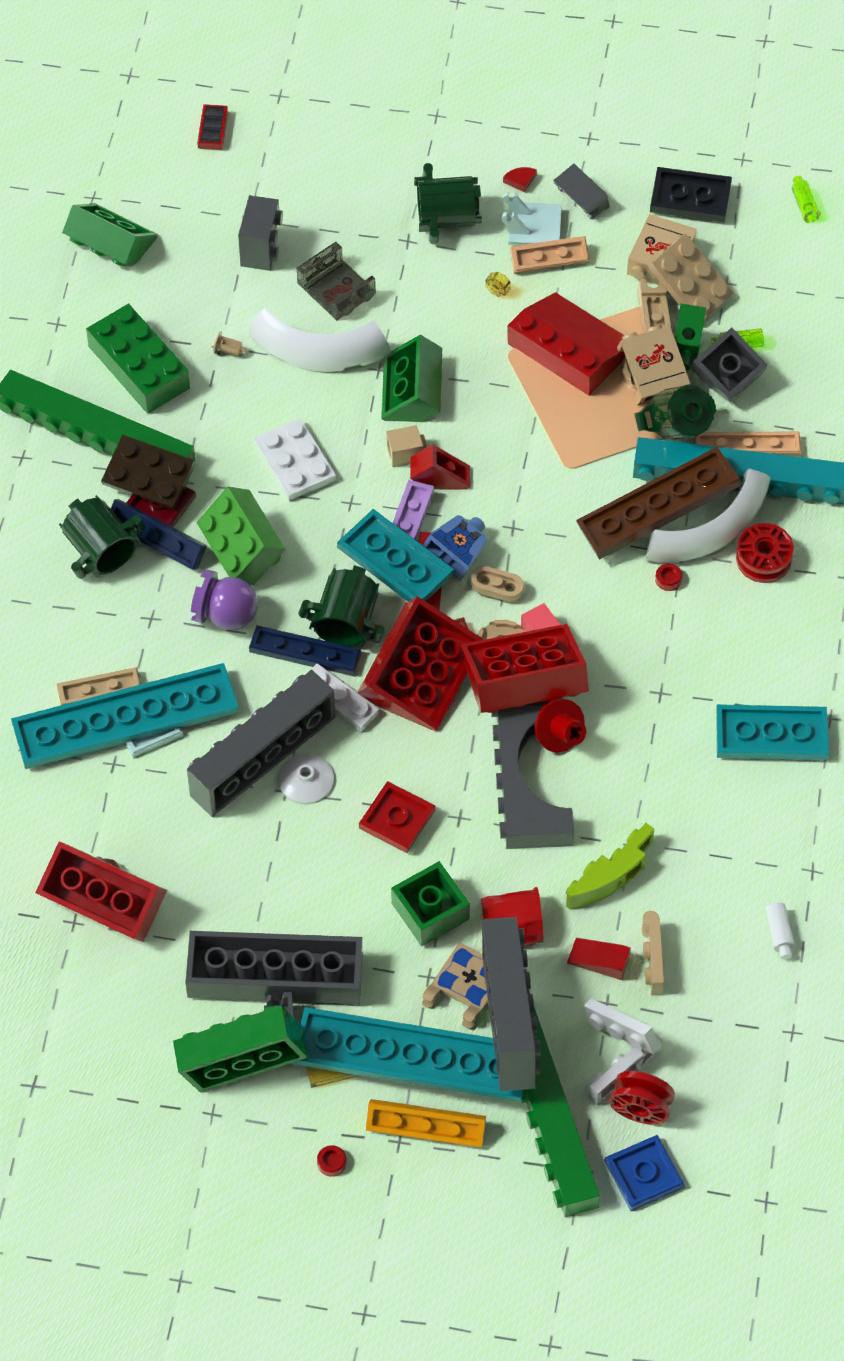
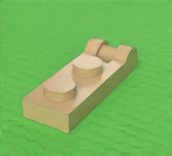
[641,910,664,995]

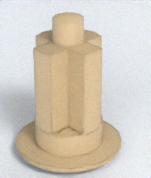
[213,331,246,357]

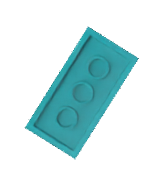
[337,509,454,601]
[716,704,829,760]

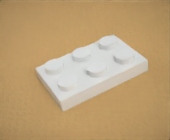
[253,418,336,501]

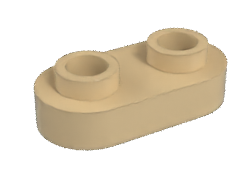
[471,566,524,602]

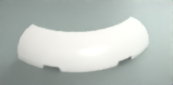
[249,307,391,372]
[645,469,770,563]

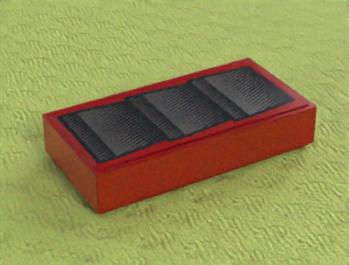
[197,104,228,150]

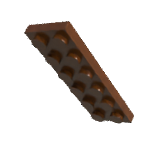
[576,446,742,560]

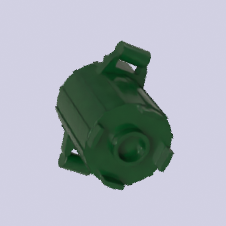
[414,163,482,245]
[634,385,716,439]
[59,495,146,579]
[298,565,385,648]

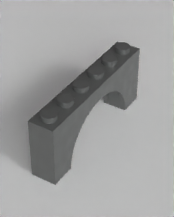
[491,697,574,849]

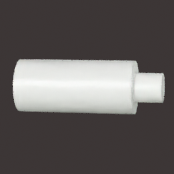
[765,902,795,960]

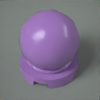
[191,569,258,630]

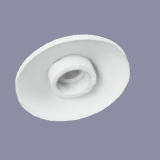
[278,754,334,804]

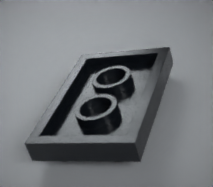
[650,167,732,222]

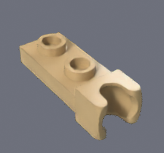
[637,278,672,333]

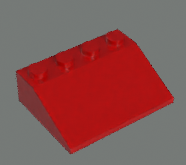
[507,292,626,396]
[357,596,484,731]
[461,624,589,713]

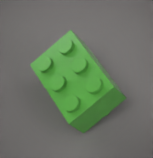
[196,486,286,585]

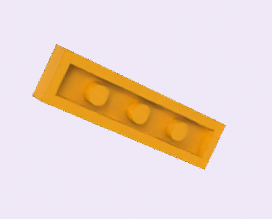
[366,1099,486,1148]

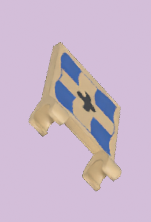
[422,942,488,1029]

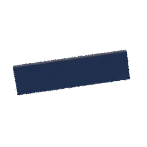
[111,499,207,570]
[249,625,361,677]

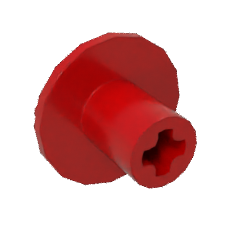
[535,698,587,753]

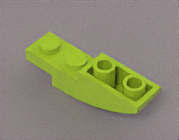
[565,822,655,910]

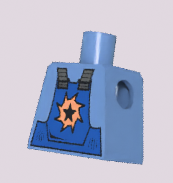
[423,515,487,581]

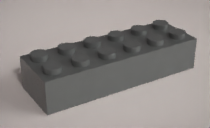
[187,669,335,817]
[482,917,541,1091]
[185,930,363,1004]

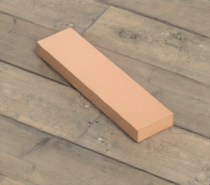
[694,431,801,457]

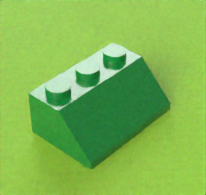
[62,203,158,267]
[381,334,443,422]

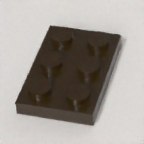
[101,434,196,511]

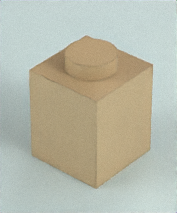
[386,425,427,467]

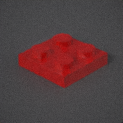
[359,781,436,853]

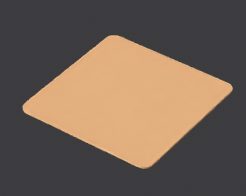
[508,306,691,469]

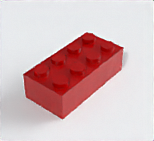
[35,841,167,942]

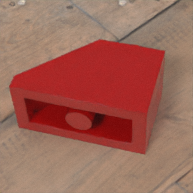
[410,444,470,490]

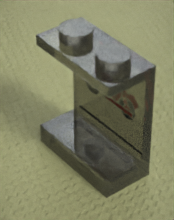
[296,241,376,321]

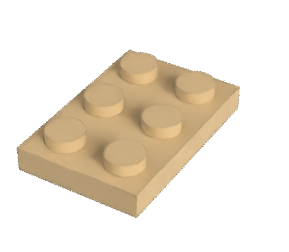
[648,233,734,319]

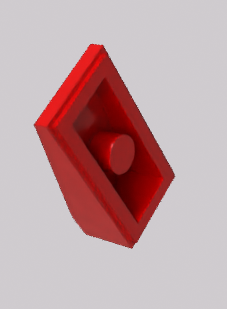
[567,938,631,980]

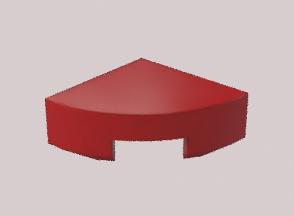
[503,167,537,192]

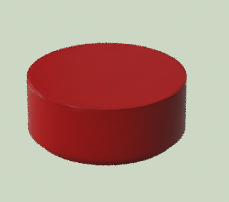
[655,563,683,591]
[317,1145,347,1177]

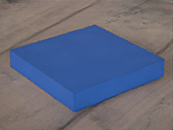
[604,1135,684,1211]

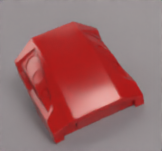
[481,887,544,947]

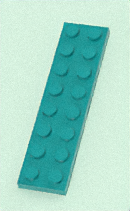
[11,663,239,769]
[292,1007,524,1102]

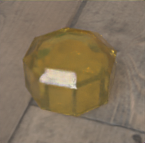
[485,272,511,297]

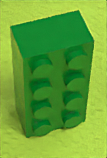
[86,303,190,414]
[173,1005,308,1092]

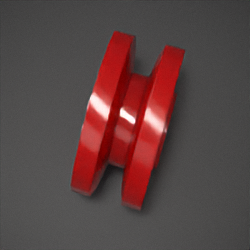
[736,523,794,583]
[609,1071,675,1125]

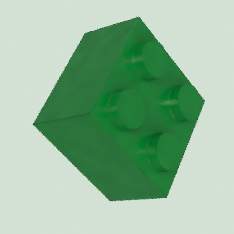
[391,861,470,946]

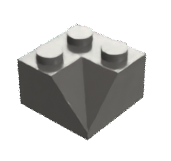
[238,195,283,271]
[691,327,767,400]

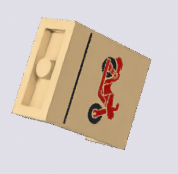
[627,214,697,285]
[617,325,691,405]

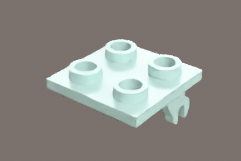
[502,192,562,245]

